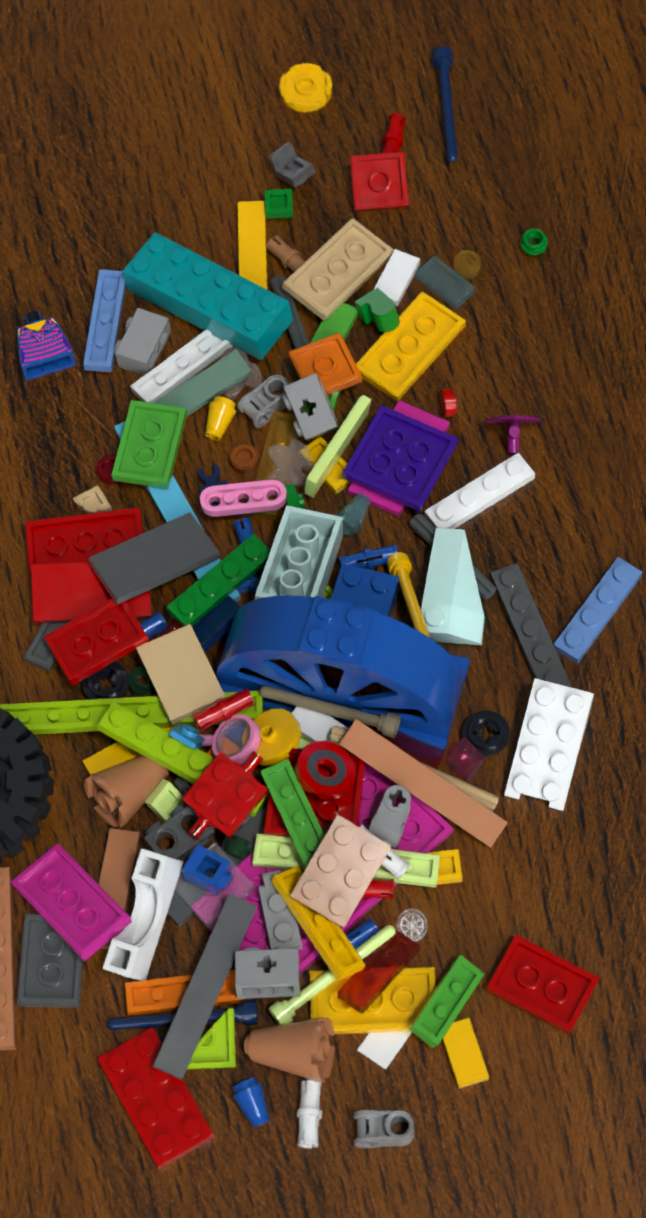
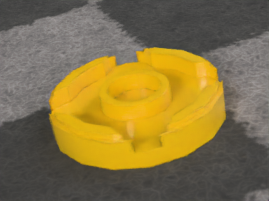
[279,63,333,112]

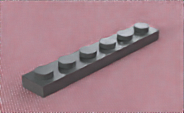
[490,563,572,688]

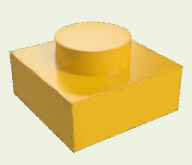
[428,849,462,885]

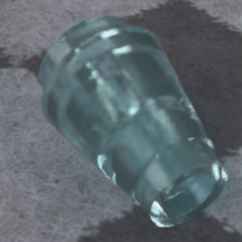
[336,493,371,536]

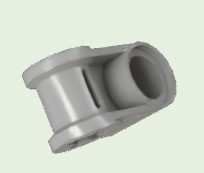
[237,375,289,429]
[369,785,411,849]
[353,1110,415,1148]

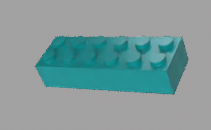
[122,232,293,360]

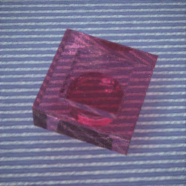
[446,738,486,782]

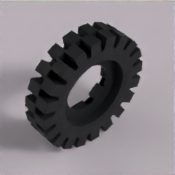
[0,708,54,864]

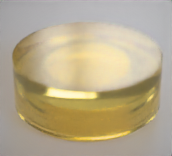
[453,250,481,279]

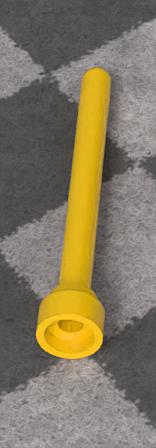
[387,552,430,638]

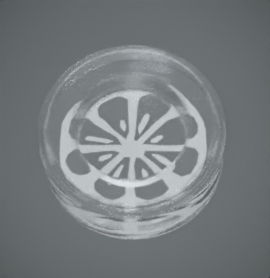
[397,909,428,942]

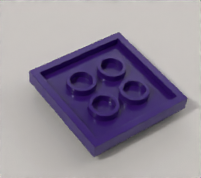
[343,405,458,512]

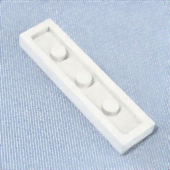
[130,330,233,403]
[424,453,535,529]

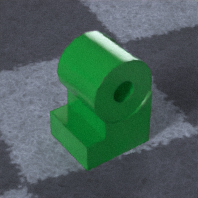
[355,287,400,332]

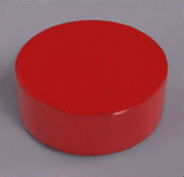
[439,388,457,418]

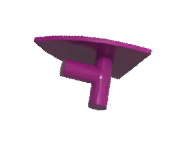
[484,415,541,454]

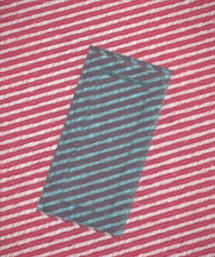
[416,255,475,310]

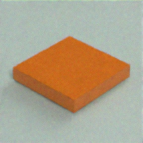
[288,332,362,395]

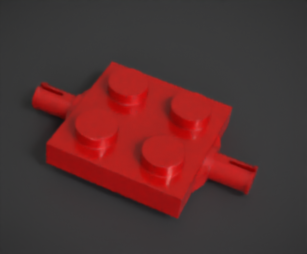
[182,751,269,840]

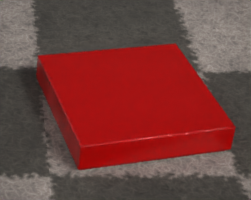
[350,152,409,212]

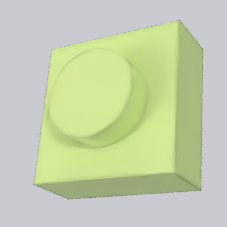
[145,779,184,822]

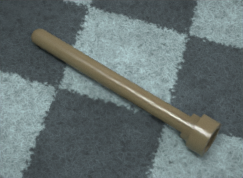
[259,686,401,738]

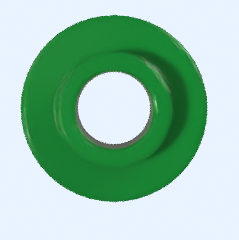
[520,228,548,255]

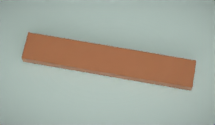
[339,719,508,848]

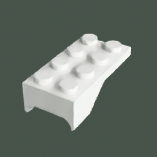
[504,678,594,811]

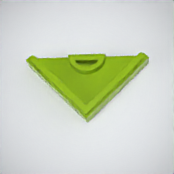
[187,1007,236,1069]

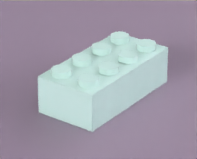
[255,505,343,600]

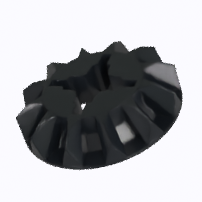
[82,662,130,700]
[462,711,510,758]

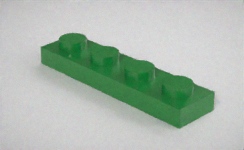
[167,534,271,627]

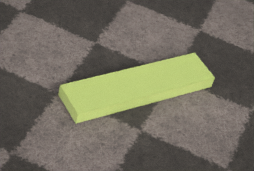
[304,395,371,498]

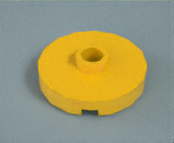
[243,708,302,766]

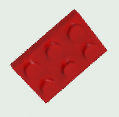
[44,598,150,686]
[486,935,599,1035]

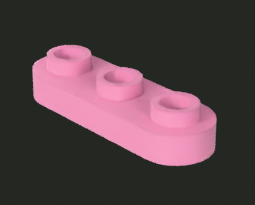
[200,480,287,517]

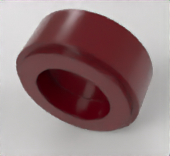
[96,455,120,485]

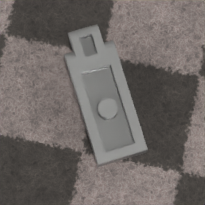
[258,870,303,950]

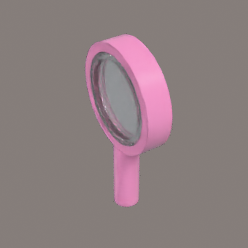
[198,714,261,765]

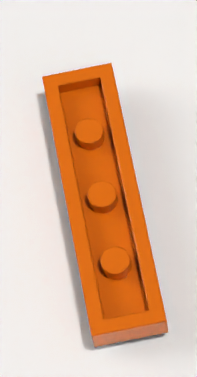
[125,970,253,1016]

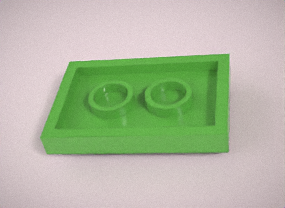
[111,400,188,489]

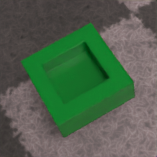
[265,189,293,219]
[285,484,305,509]

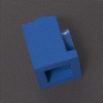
[182,844,234,895]

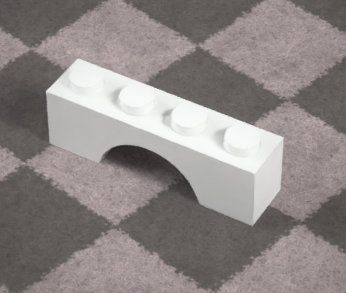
[103,848,183,981]

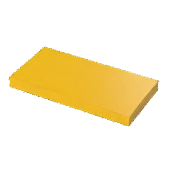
[356,291,466,402]
[310,967,436,1034]

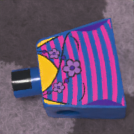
[17,311,76,381]

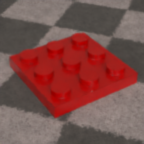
[264,748,366,837]

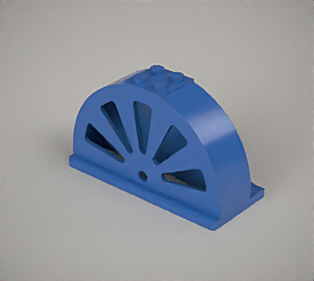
[217,563,470,753]

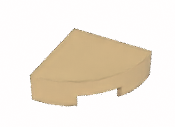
[73,485,112,514]

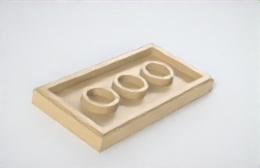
[282,218,394,321]

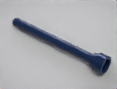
[431,47,458,163]
[107,999,258,1031]

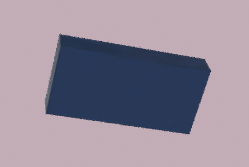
[192,596,241,653]

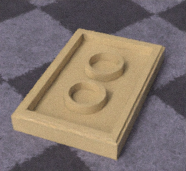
[136,624,226,725]

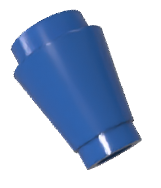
[232,1077,270,1128]

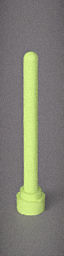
[268,925,396,1025]

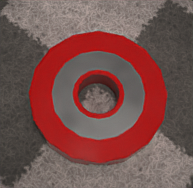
[294,741,356,800]

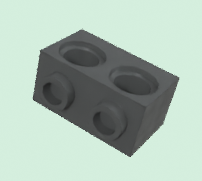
[144,804,215,861]

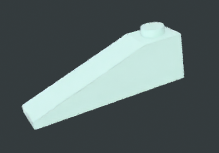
[421,528,485,645]

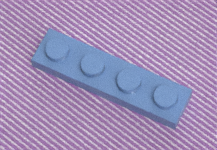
[83,269,126,372]
[553,557,642,665]

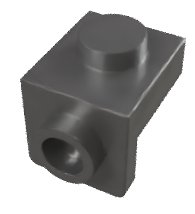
[269,143,316,188]

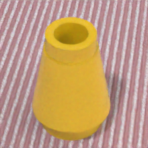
[205,396,236,441]

